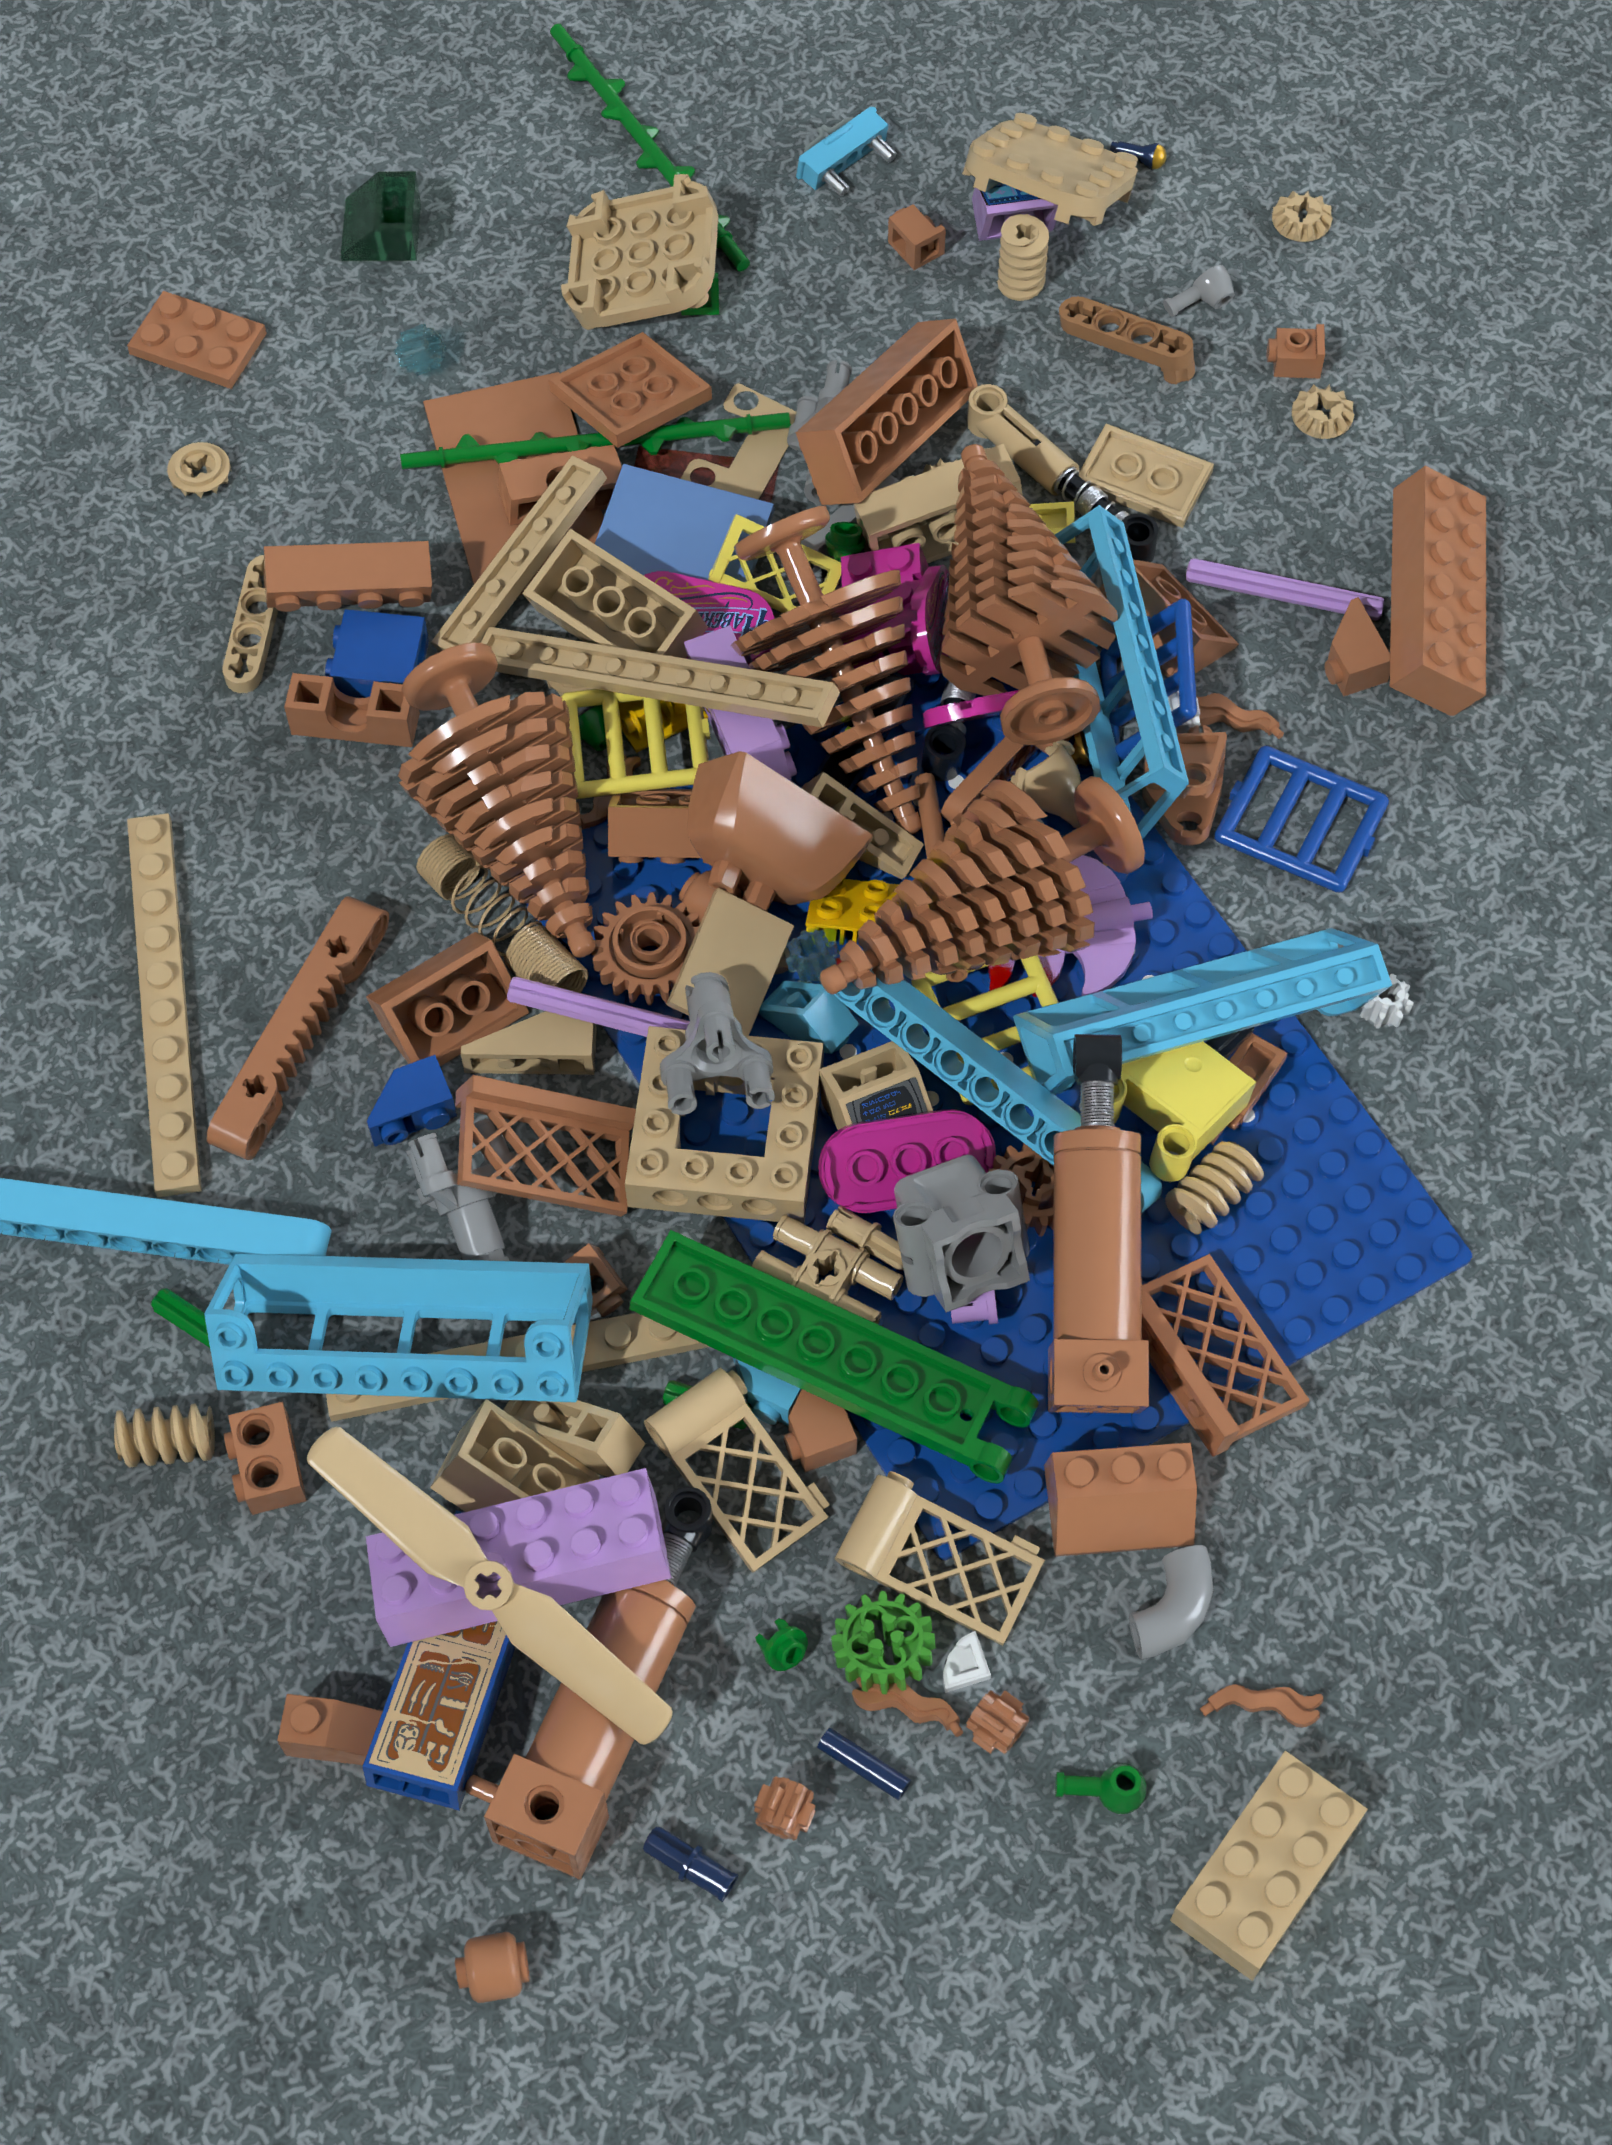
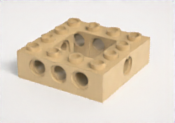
[625,1026,824,1224]

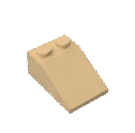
[430,1399,600,1512]

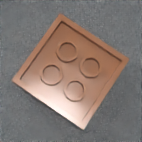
[549,332,712,448]

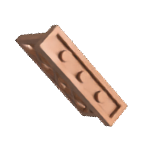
[455,1075,636,1217]
[1142,1254,1310,1457]

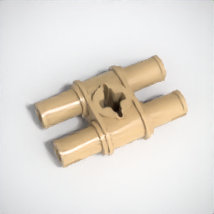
[751,1214,903,1324]

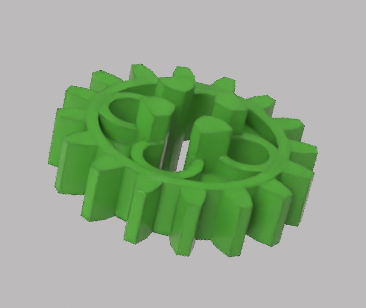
[831,1591,936,1694]

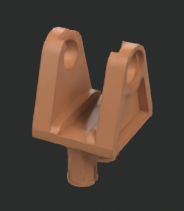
[1142,725,1227,846]

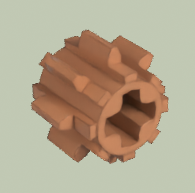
[966,1690,1030,1754]
[754,1776,816,1841]

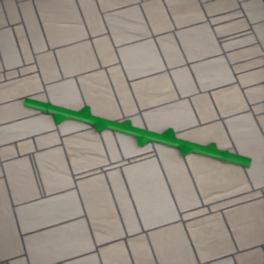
[550,24,750,271]
[400,412,791,470]

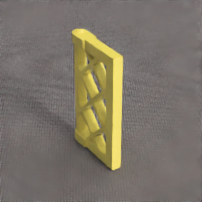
[708,514,841,613]

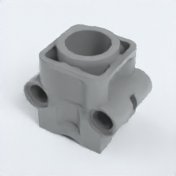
[893,1155,1030,1312]

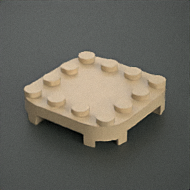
[963,113,1138,226]
[561,174,718,330]

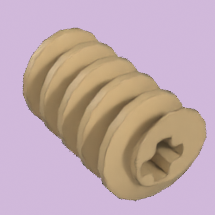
[997,214,1049,301]
[1165,1141,1264,1235]
[114,1404,215,1468]

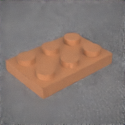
[127,291,267,389]

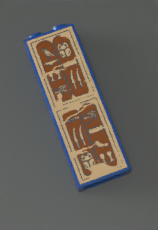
[362,1510,516,1811]

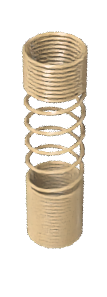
[416,834,588,993]

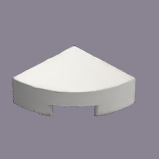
[943,1631,991,1693]

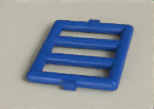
[1100,599,1197,762]
[1214,746,1389,893]

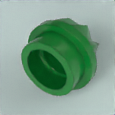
[825,522,865,562]

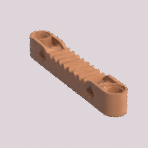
[207,896,389,1160]

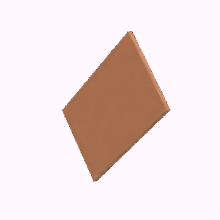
[423,372,604,595]

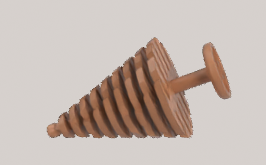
[940,444,1118,745]
[731,506,922,835]
[398,643,596,958]
[820,776,1145,994]

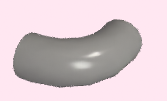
[1129,1545,1214,1660]

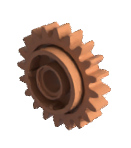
[592,892,699,1005]

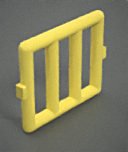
[561,689,710,799]
[911,955,1059,1105]

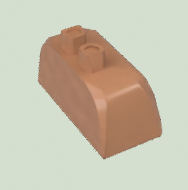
[687,751,873,911]

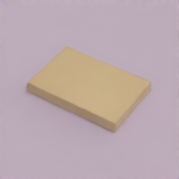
[1079,424,1214,528]
[666,888,794,1036]

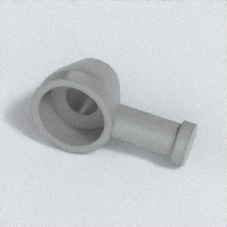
[1163,265,1235,317]

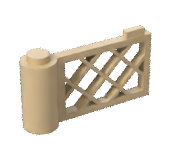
[644,1368,830,1573]
[834,1471,1045,1646]

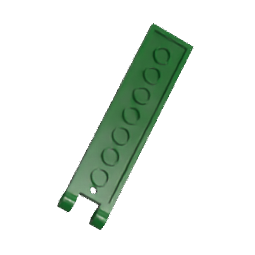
[629,1230,1039,1483]

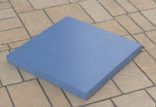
[595,464,775,582]

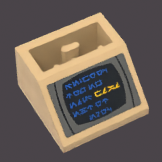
[819,1041,933,1130]

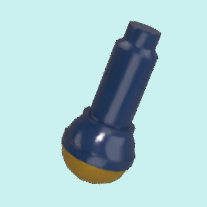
[1110,141,1167,170]

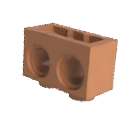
[224,1401,307,1515]

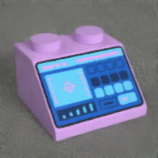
[972,182,1058,241]

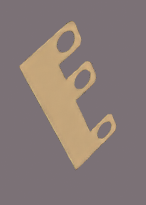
[681,383,796,500]

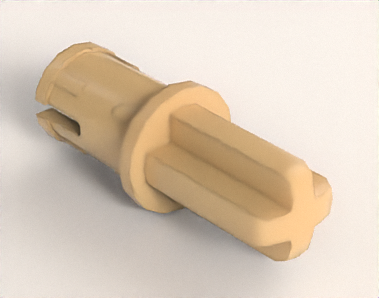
[826,1205,904,1271]

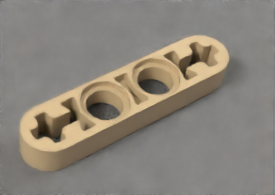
[223,555,278,693]

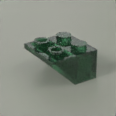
[341,171,421,261]

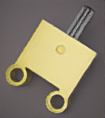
[1083,1027,1256,1182]

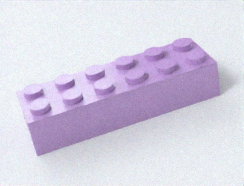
[366,1468,672,1647]

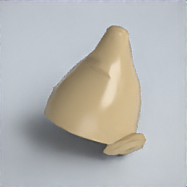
[1010,740,1082,829]

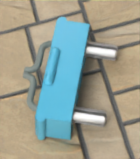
[796,107,897,196]

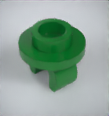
[755,1618,808,1671]

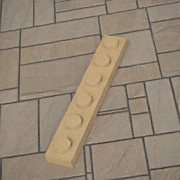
[431,456,607,652]

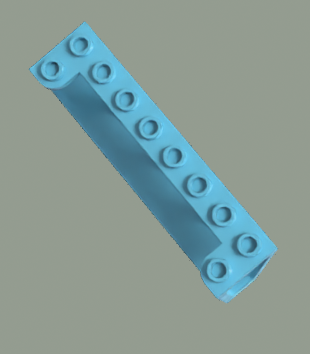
[1055,505,1189,839]
[1013,928,1392,1095]
[204,1253,593,1402]

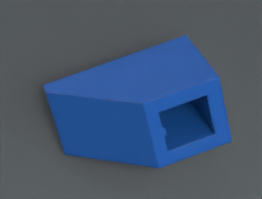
[367,1055,457,1146]

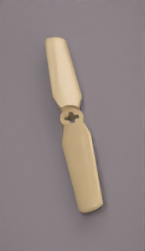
[307,1426,673,1745]

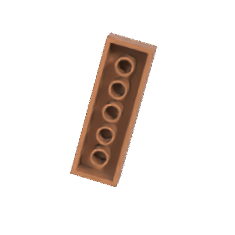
[795,319,978,505]
[1390,465,1486,716]

